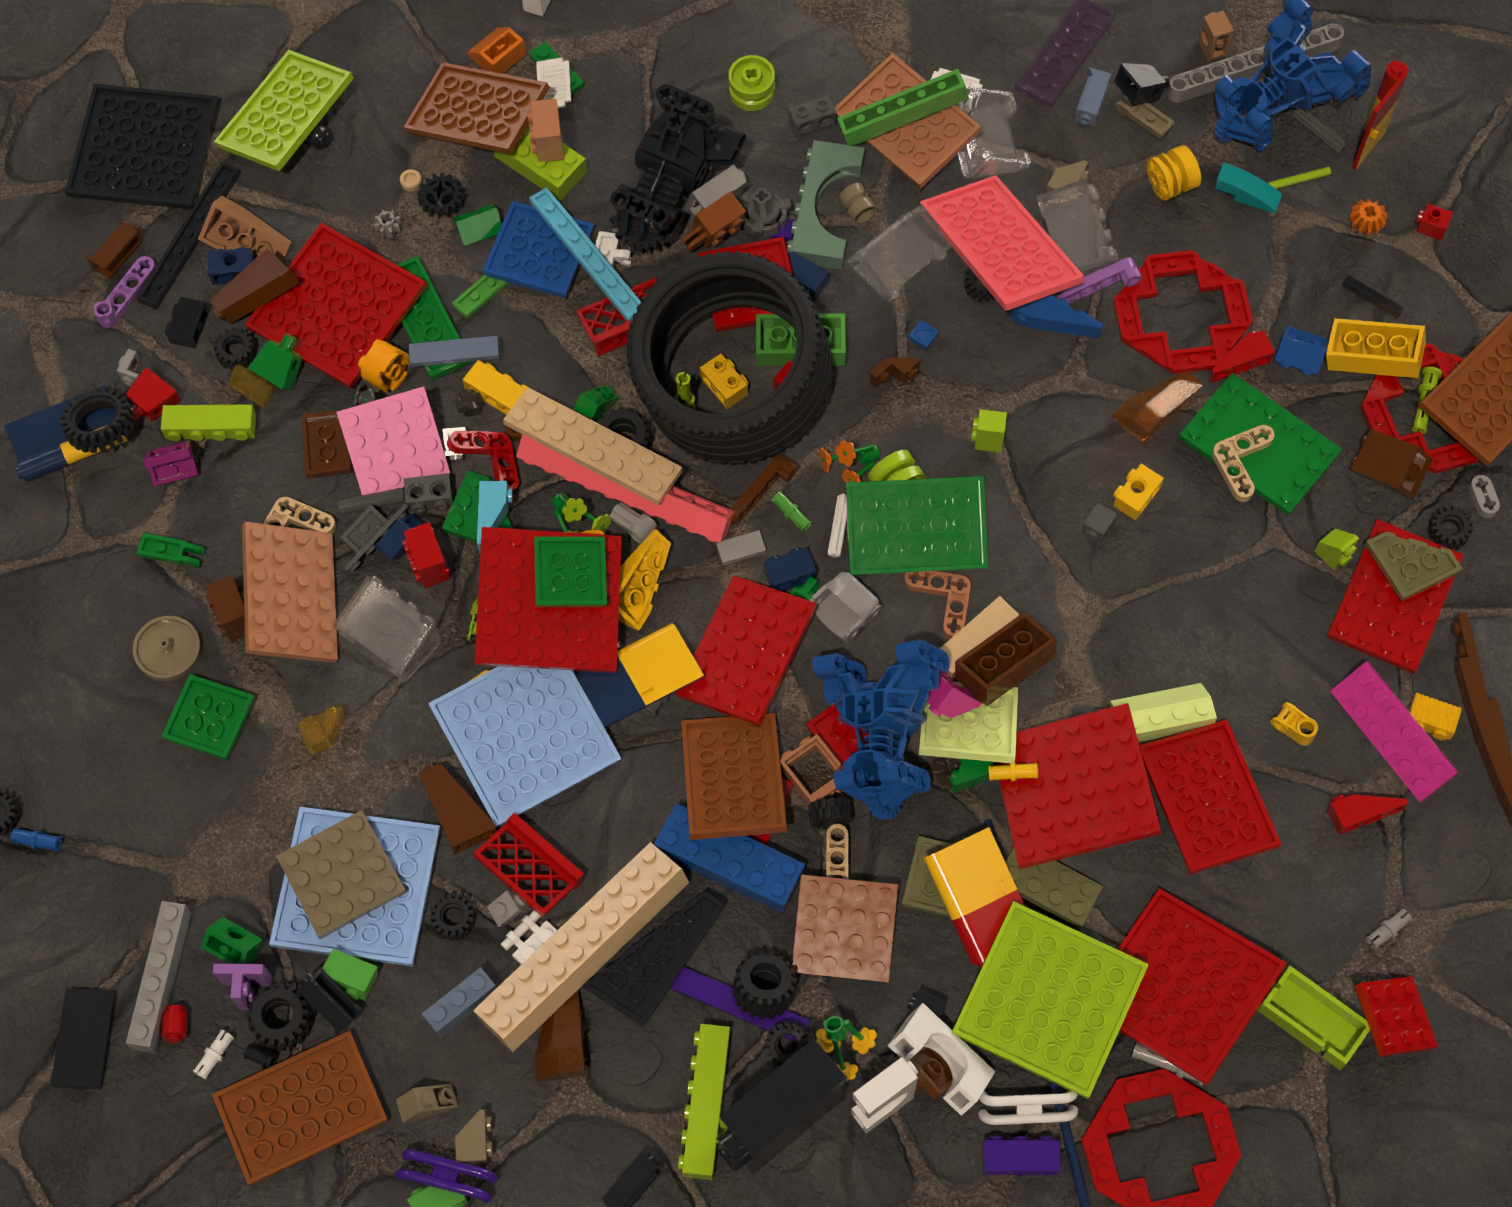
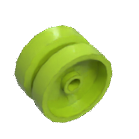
[729,55,775,111]
[868,450,927,482]

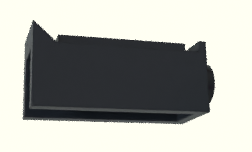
[295,968,362,1036]
[602,1152,662,1207]

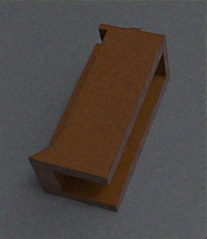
[86,221,143,280]

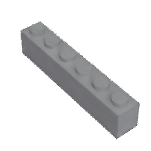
[126,901,192,1054]

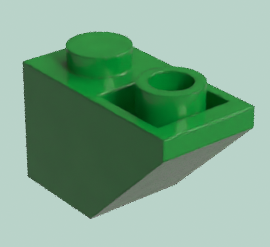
[573,385,619,422]
[949,759,995,793]

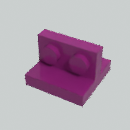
[143,440,198,486]

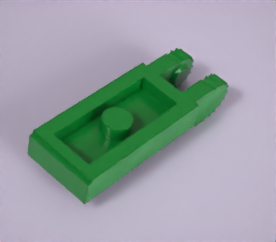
[136,533,204,568]

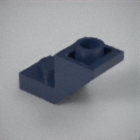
[375,513,425,561]

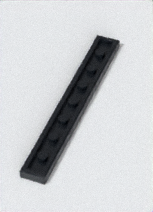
[136,162,241,310]

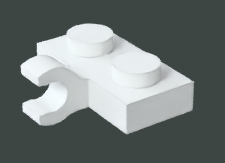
[595,231,632,267]

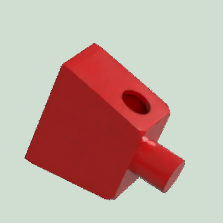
[126,367,181,422]

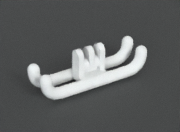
[978,1090,1078,1125]

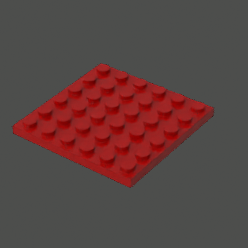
[245,223,427,389]
[474,527,621,673]
[996,703,1162,869]
[1117,888,1287,1086]

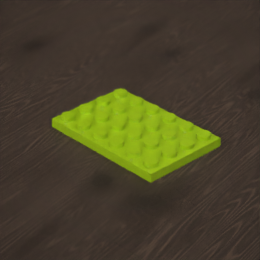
[214,50,354,171]

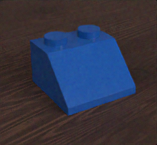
[1274,325,1329,375]

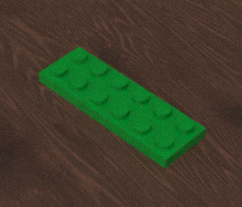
[397,256,471,381]

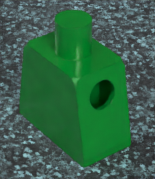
[248,333,302,390]

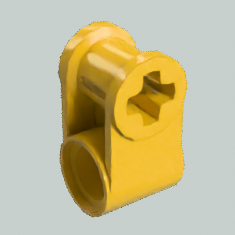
[1270,702,1318,746]

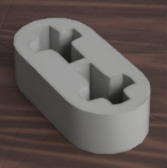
[1469,475,1500,518]

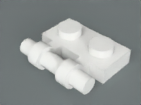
[500,911,557,965]

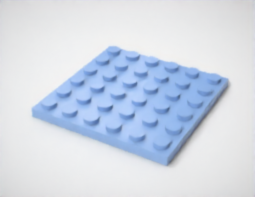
[428,666,621,828]
[269,807,441,967]

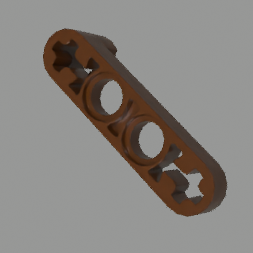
[730,454,799,525]

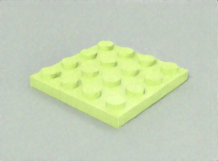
[919,682,1018,763]

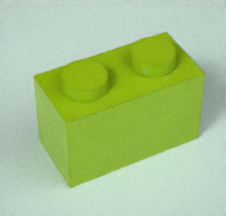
[971,409,1007,453]

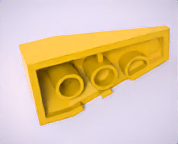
[618,529,671,631]

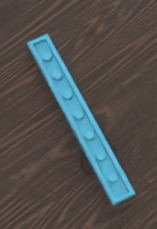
[529,187,641,322]

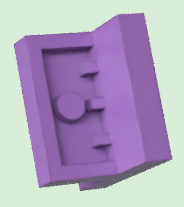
[213,964,272,1010]

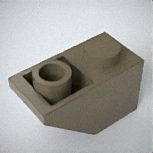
[1045,160,1089,207]
[396,1084,458,1123]
[455,1109,493,1165]

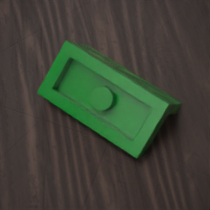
[453,204,502,246]

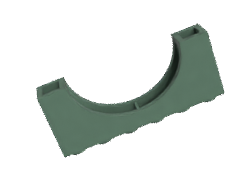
[787,140,865,270]

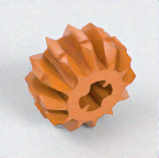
[1349,198,1388,237]

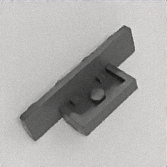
[339,503,408,573]

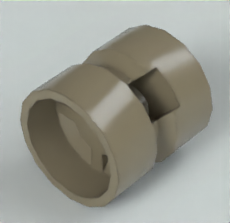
[839,183,878,224]

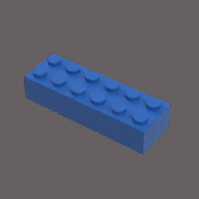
[654,803,805,914]

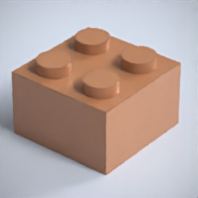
[527,98,564,162]

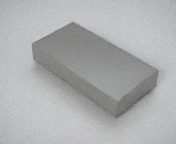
[716,530,766,566]

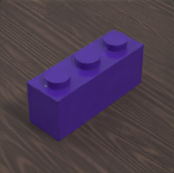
[982,1136,1061,1176]

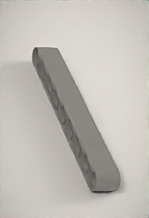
[1167,24,1344,103]

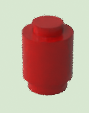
[161,1005,188,1044]

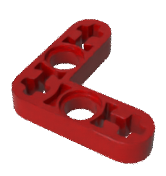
[447,430,519,492]

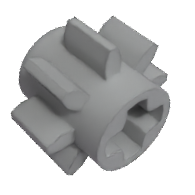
[374,210,401,237]

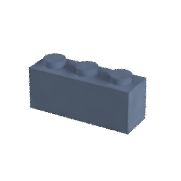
[422,967,496,1039]

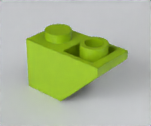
[1314,529,1359,570]

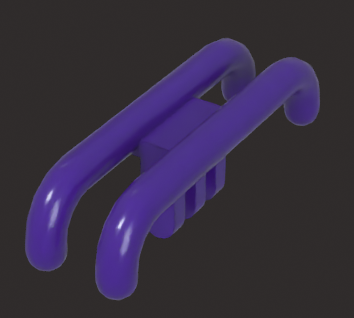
[395,1149,498,1204]

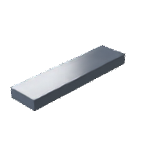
[409,336,499,367]

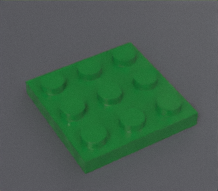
[534,537,607,607]
[161,674,256,761]

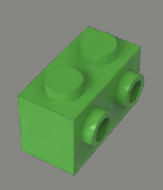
[322,949,378,1001]

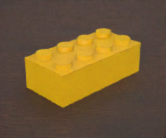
[1326,318,1426,378]

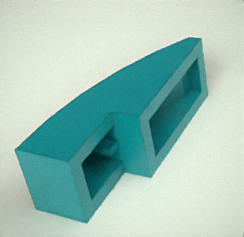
[1215,162,1282,214]

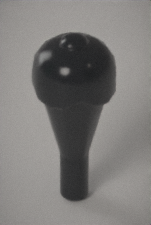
[302,124,331,149]

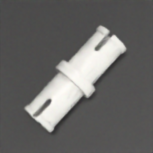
[193,1029,234,1080]

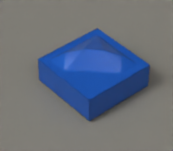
[908,320,939,350]

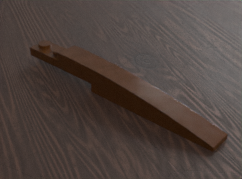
[1451,613,1512,827]

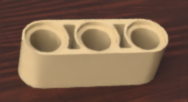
[826,824,848,879]

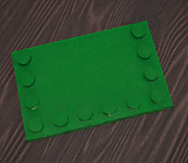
[1178,373,1342,516]
[845,476,988,575]

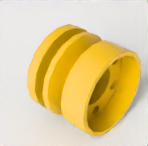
[1146,145,1201,201]

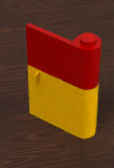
[1352,61,1408,170]
[923,827,1025,968]

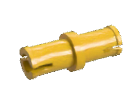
[989,762,1038,781]

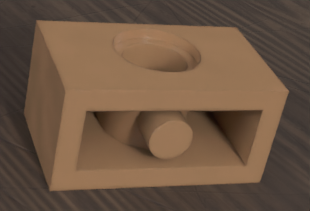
[1198,10,1234,61]

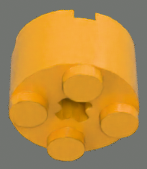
[358,339,410,392]

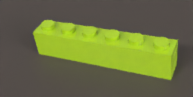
[678,1024,731,1180]

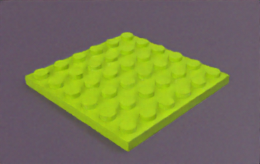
[952,901,1149,1099]

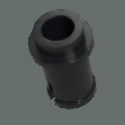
[243,1044,277,1069]

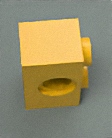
[1113,464,1164,521]

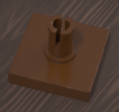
[909,1047,953,1100]

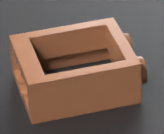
[780,734,843,805]

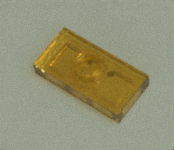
[228,365,273,407]

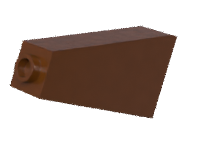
[209,248,299,324]
[419,763,497,854]

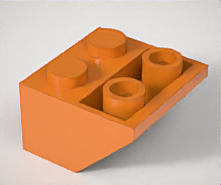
[467,27,526,74]

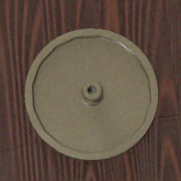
[133,616,202,681]

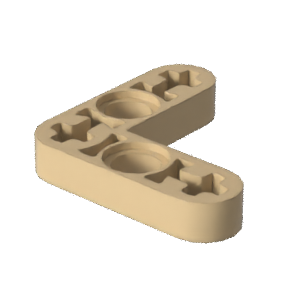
[1212,425,1274,502]
[263,497,336,535]

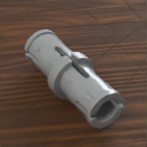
[1365,908,1412,950]

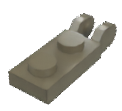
[1115,94,1175,140]

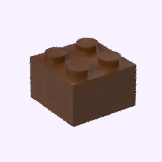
[205,575,245,642]

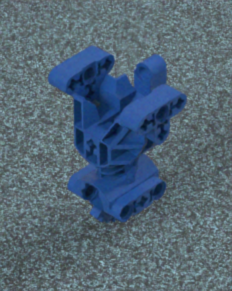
[1214,0,1372,151]
[812,640,950,820]

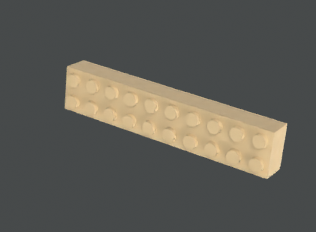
[473,842,689,1052]

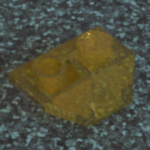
[297,706,347,755]

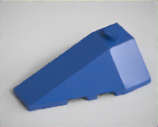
[1010,295,1103,339]

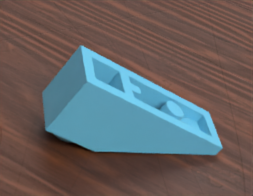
[477,481,513,553]

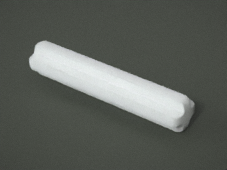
[828,494,847,558]

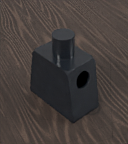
[1114,63,1170,105]

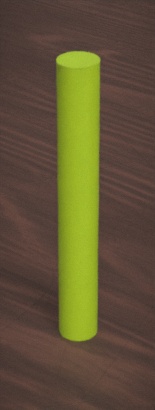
[1267,166,1331,189]

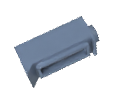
[1074,67,1111,127]

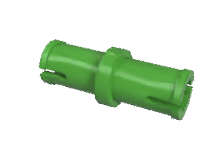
[771,491,813,533]

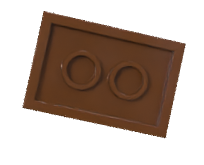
[301,409,352,479]

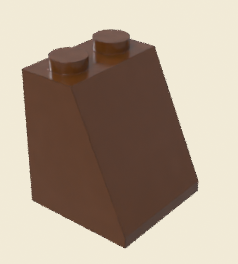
[1351,429,1433,500]

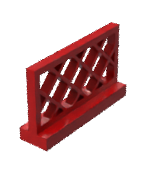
[576,278,657,356]
[473,813,584,918]

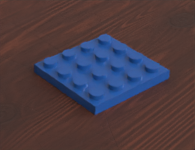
[483,201,594,299]

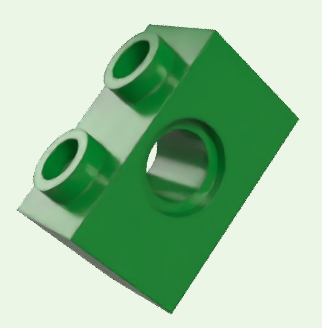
[201,917,263,964]

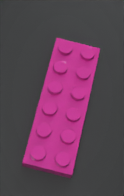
[1330,661,1459,802]

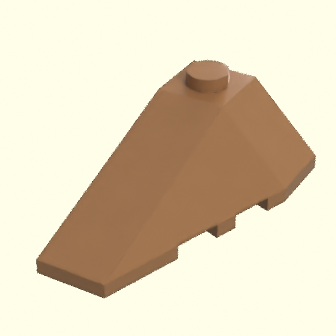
[198,196,292,262]

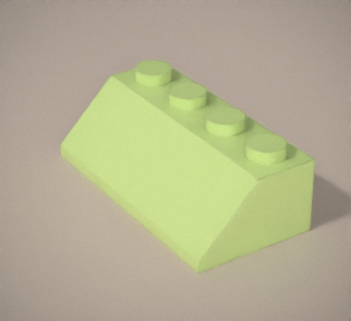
[1110,683,1217,742]

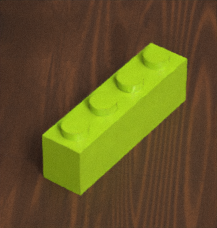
[161,405,257,441]

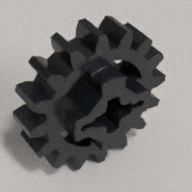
[417,173,465,218]

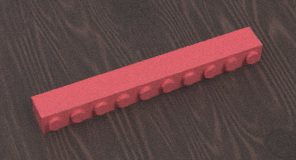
[516,434,735,543]

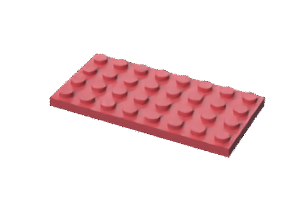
[920,175,1084,311]

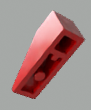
[1209,330,1275,383]
[1326,794,1408,835]

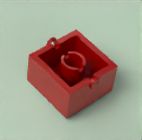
[402,522,451,589]

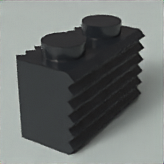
[165,297,209,349]

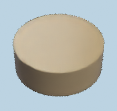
[400,169,422,192]

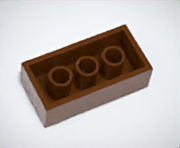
[955,612,1057,706]

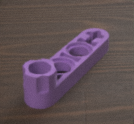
[93,256,156,328]
[1055,258,1142,304]

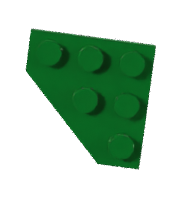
[442,470,513,543]

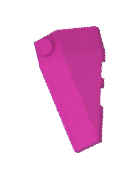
[903,641,982,718]

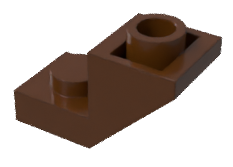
[869,357,920,388]

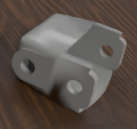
[809,572,882,644]

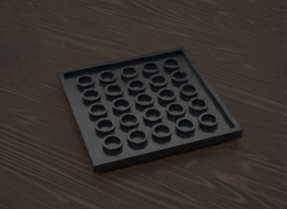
[65,84,219,209]

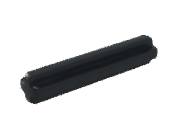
[1343,275,1404,318]

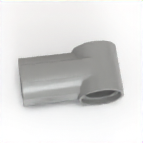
[610,502,657,544]

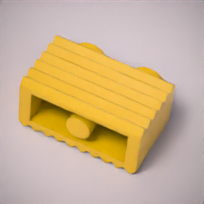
[1408,693,1462,740]

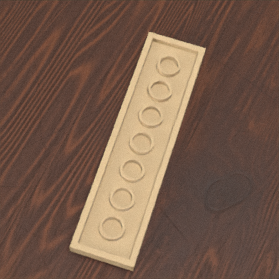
[503,387,682,505]

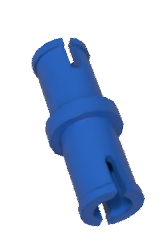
[10,828,62,852]

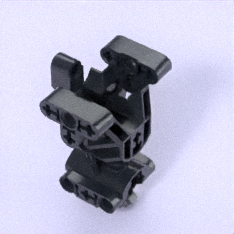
[609,84,746,253]

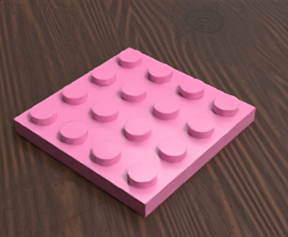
[336,386,450,495]

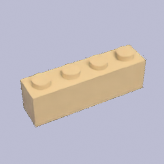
[940,596,1019,681]

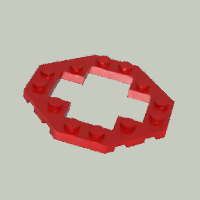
[1113,250,1253,374]
[1360,343,1479,474]
[1081,1069,1241,1207]

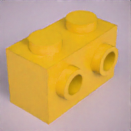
[700,354,749,409]

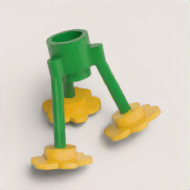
[816,1016,877,1081]

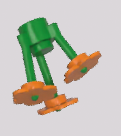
[818,440,880,483]

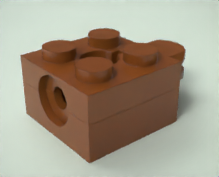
[681,191,746,252]

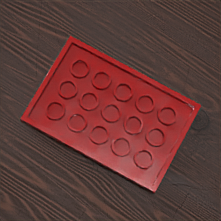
[1327,519,1464,674]
[675,575,817,726]
[1140,720,1281,875]

